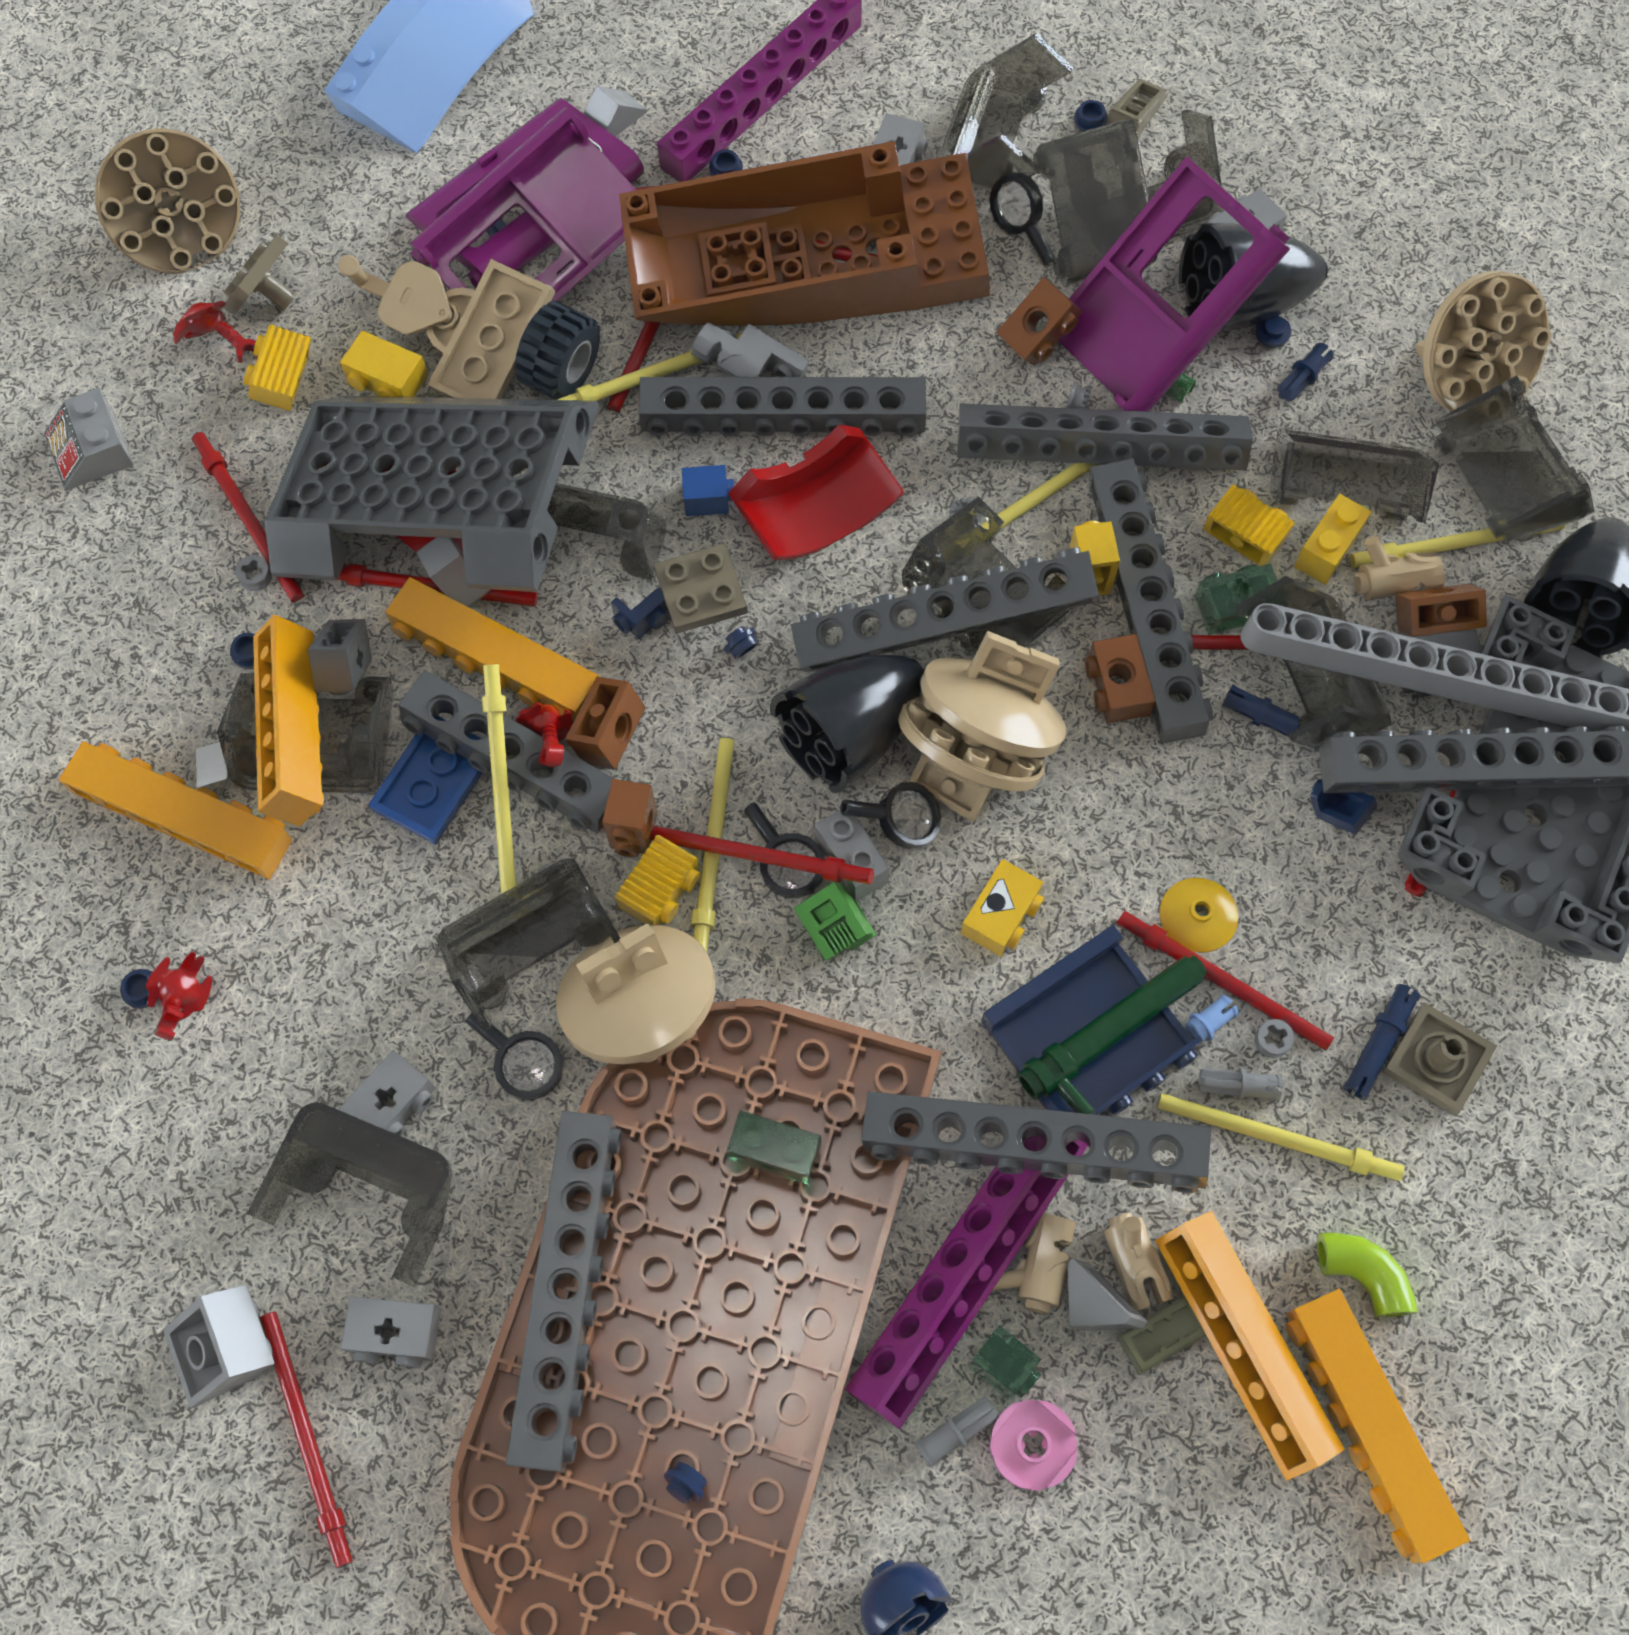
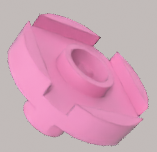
[989,1400,1077,1491]

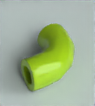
[1316,1232,1418,1317]

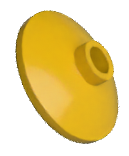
[1160,878,1239,953]

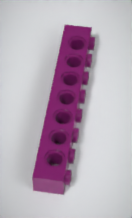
[657,0,862,182]
[844,1136,1088,1430]

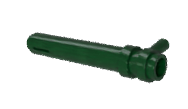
[1017,955,1207,1115]

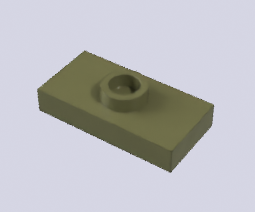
[1116,1296,1206,1375]

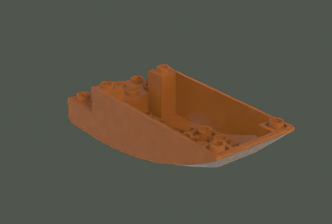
[619,141,990,326]

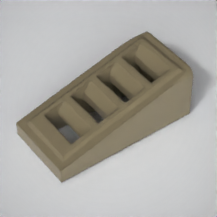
[1105,78,1169,143]

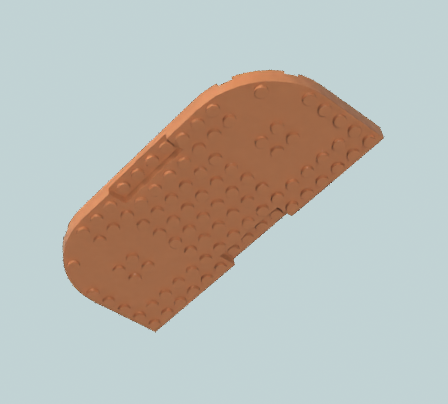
[449,998,942,1635]

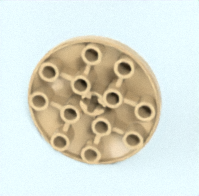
[94,128,240,273]
[1415,271,1552,418]
[920,631,1066,761]
[898,694,1045,822]
[556,923,716,1064]

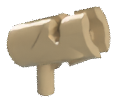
[1354,536,1445,601]
[1103,1212,1174,1312]
[992,1213,1076,1315]

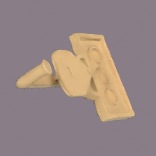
[338,255,555,399]

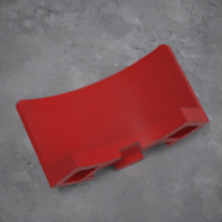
[728,424,904,560]

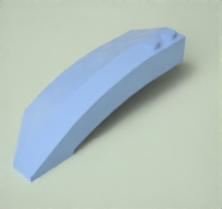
[324,0,534,153]

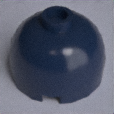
[860,1560,952,1635]

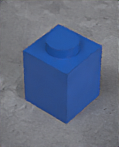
[682,465,734,516]

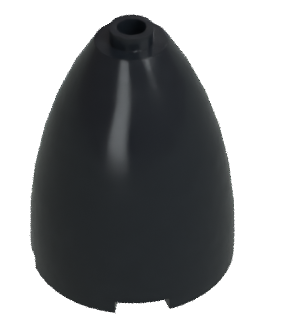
[1179,223,1328,332]
[1524,517,1629,659]
[770,655,924,793]

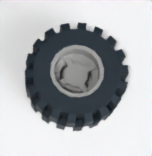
[515,301,600,400]

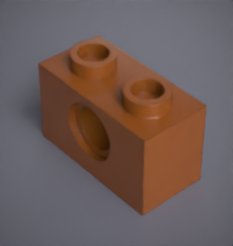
[996,277,1083,366]
[1395,583,1487,637]
[1085,634,1156,724]
[565,676,646,770]
[602,779,658,858]

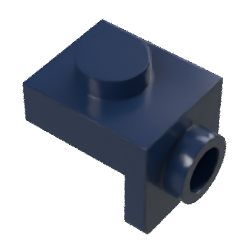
[611,587,670,639]
[1310,779,1378,835]

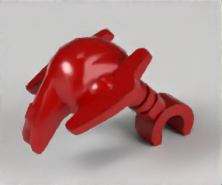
[173,300,258,363]
[515,702,573,767]
[145,951,213,1041]

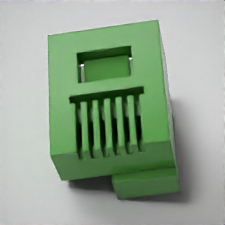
[793,881,877,961]

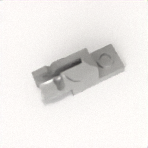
[691,322,809,377]

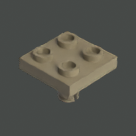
[223,234,297,315]
[654,543,748,634]
[1382,1002,1497,1116]

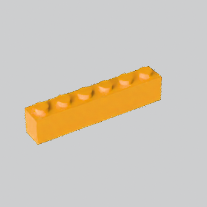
[385,577,600,722]
[253,614,324,827]
[58,741,292,880]
[1154,1211,1345,1481]
[1285,1288,1471,1564]

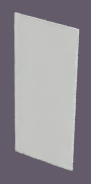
[196,740,227,788]

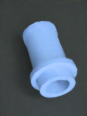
[1186,995,1239,1043]

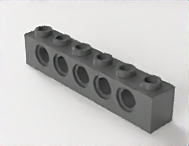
[399,670,615,834]

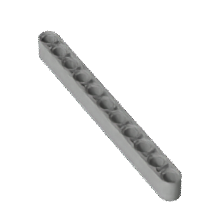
[1240,603,1629,731]

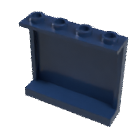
[981,925,1203,1116]

